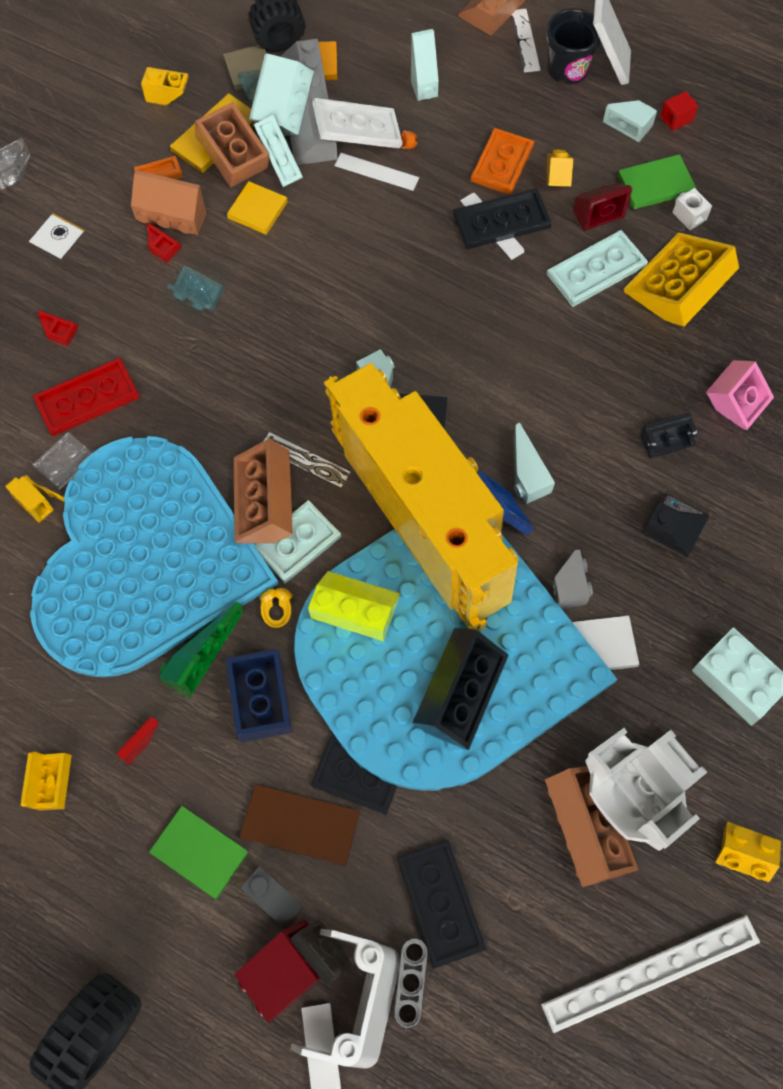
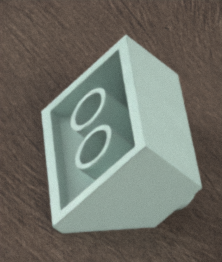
[249,54,314,136]

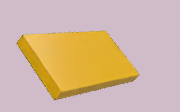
[170,93,256,173]

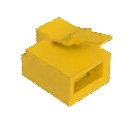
[5,475,65,523]

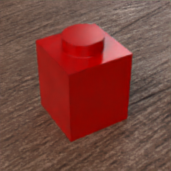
[660,91,698,131]

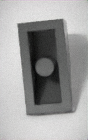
[240,866,303,929]

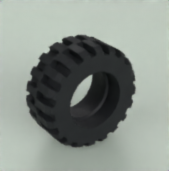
[29,973,142,1089]

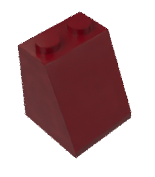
[234,919,339,1023]

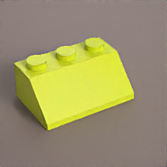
[308,571,400,641]

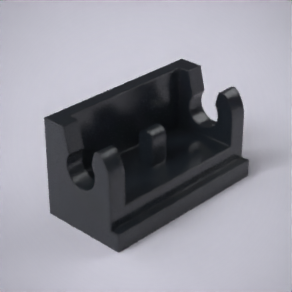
[640,412,698,459]

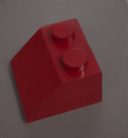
[573,183,632,231]

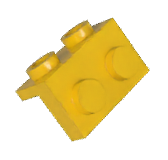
[21,752,72,810]
[716,822,781,882]

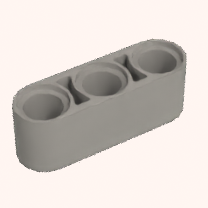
[395,939,427,1028]

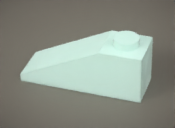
[411,29,439,101]
[513,423,555,504]

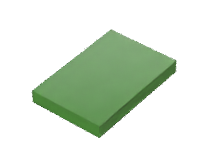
[617,154,697,210]
[149,806,249,900]

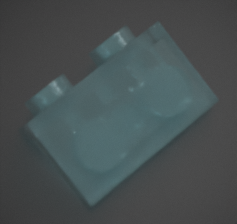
[167,265,225,312]

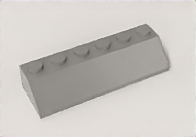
[281,39,338,165]

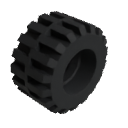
[248,0,306,52]

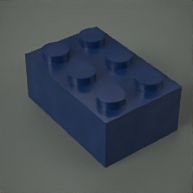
[226,649,293,742]

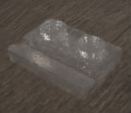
[33,432,92,490]

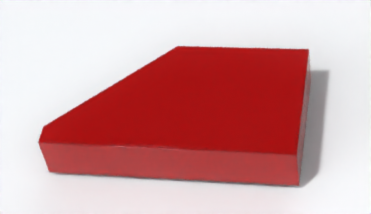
[147,223,181,263]
[38,310,79,346]
[117,717,159,765]

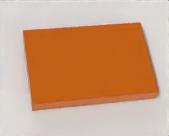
[470,128,535,195]

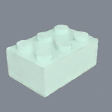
[692,627,783,726]

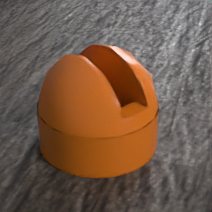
[401,131,418,149]

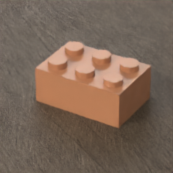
[195,102,269,187]

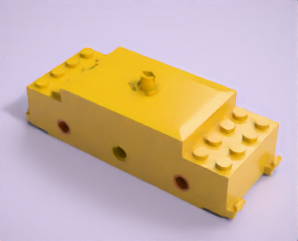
[324,363,519,632]

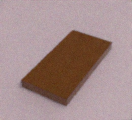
[240,784,360,866]

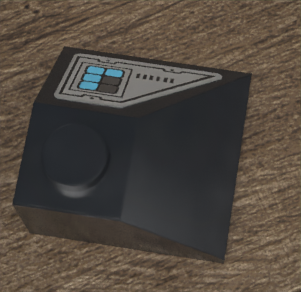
[643,493,710,557]

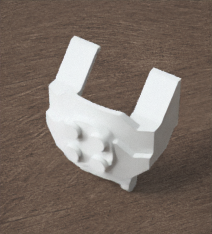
[585,728,707,851]

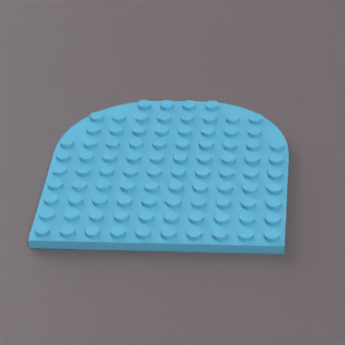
[294,529,617,791]

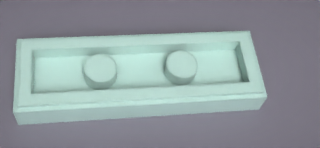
[254,115,303,187]

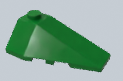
[159,602,244,699]

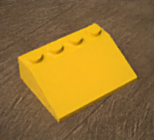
[624,232,739,326]

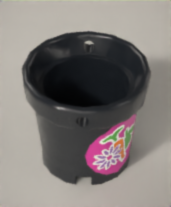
[546,8,601,85]

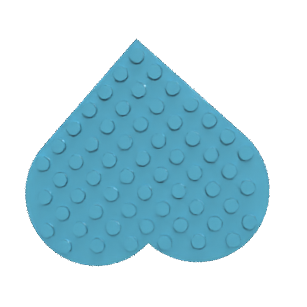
[30,436,278,677]

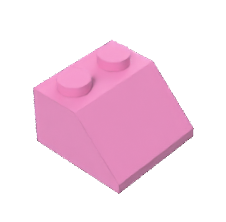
[706,360,774,430]

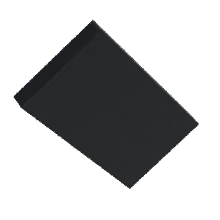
[453,188,552,250]
[397,840,487,969]

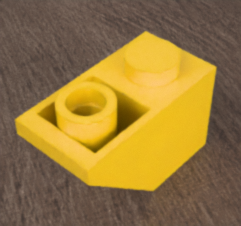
[141,67,189,105]
[547,150,573,186]

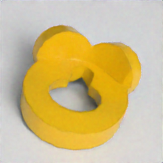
[259,588,292,628]

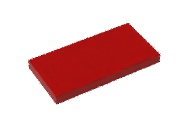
[33,358,140,437]

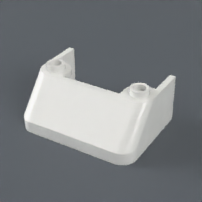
[290,929,400,1068]

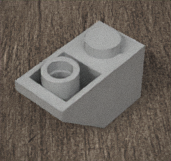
[552,550,593,609]

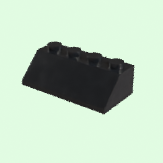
[412,628,509,750]

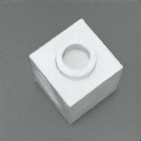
[673,188,712,230]

